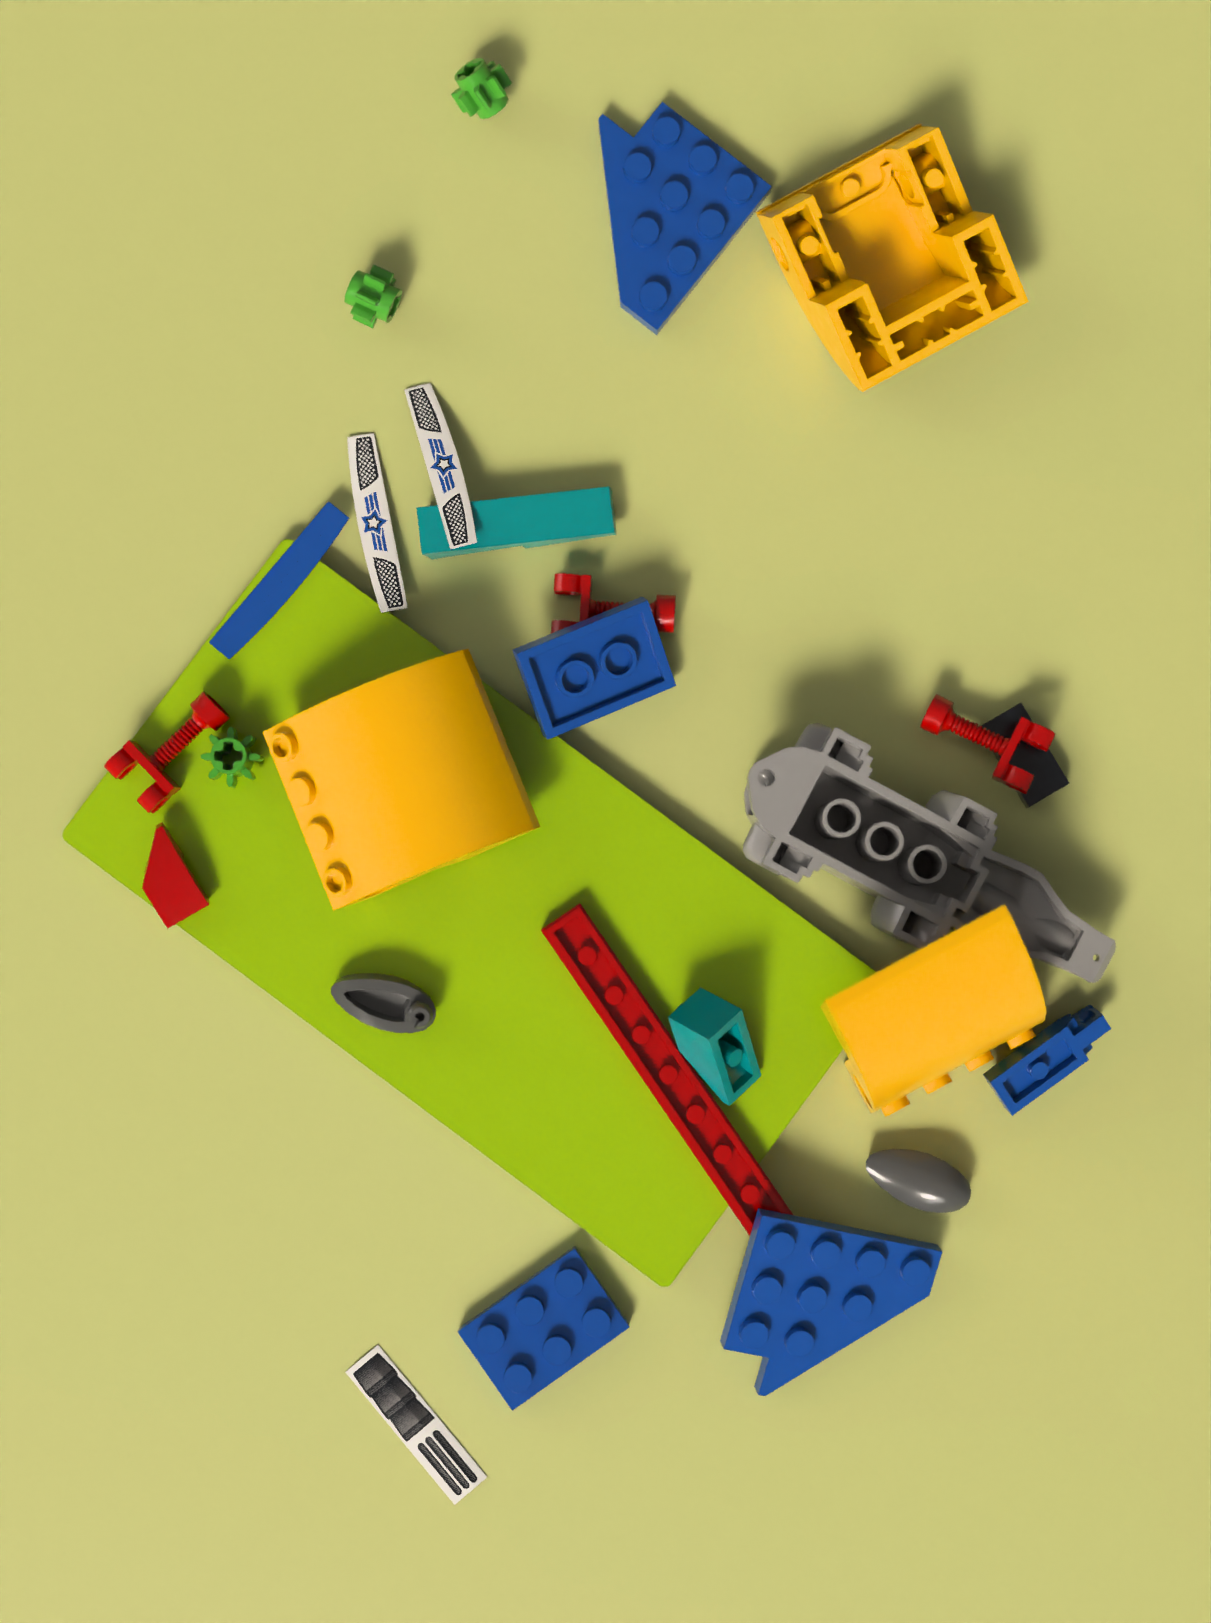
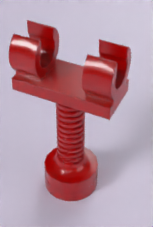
[551,573,676,634]
[104,691,230,814]
[920,694,1056,794]

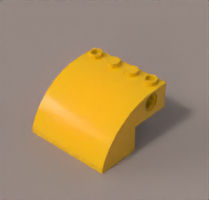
[756,124,1028,392]
[263,649,540,911]
[821,904,1046,1117]

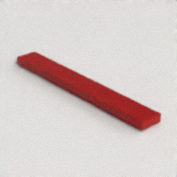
[541,903,793,1236]

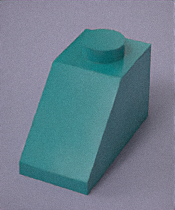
[668,987,762,1106]

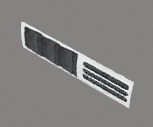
[345,1345,487,1505]

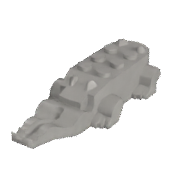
[742,723,1116,983]

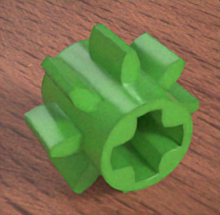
[451,58,512,119]
[344,265,402,328]
[201,727,264,788]

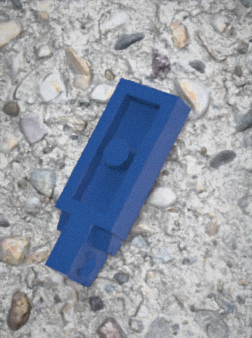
[983,1004,1111,1116]

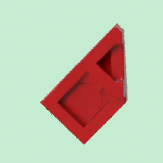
[142,822,209,929]

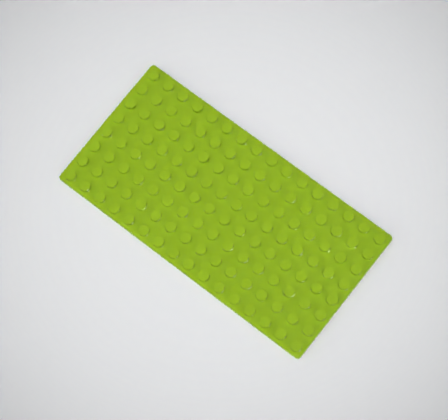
[62,539,877,1287]

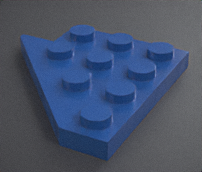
[598,102,772,335]
[720,1208,943,1396]

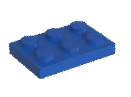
[512,597,676,740]
[457,1246,630,1411]

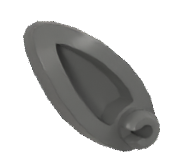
[331,973,436,1033]
[866,1149,971,1213]

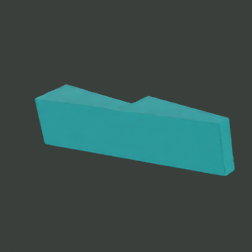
[416,487,617,559]

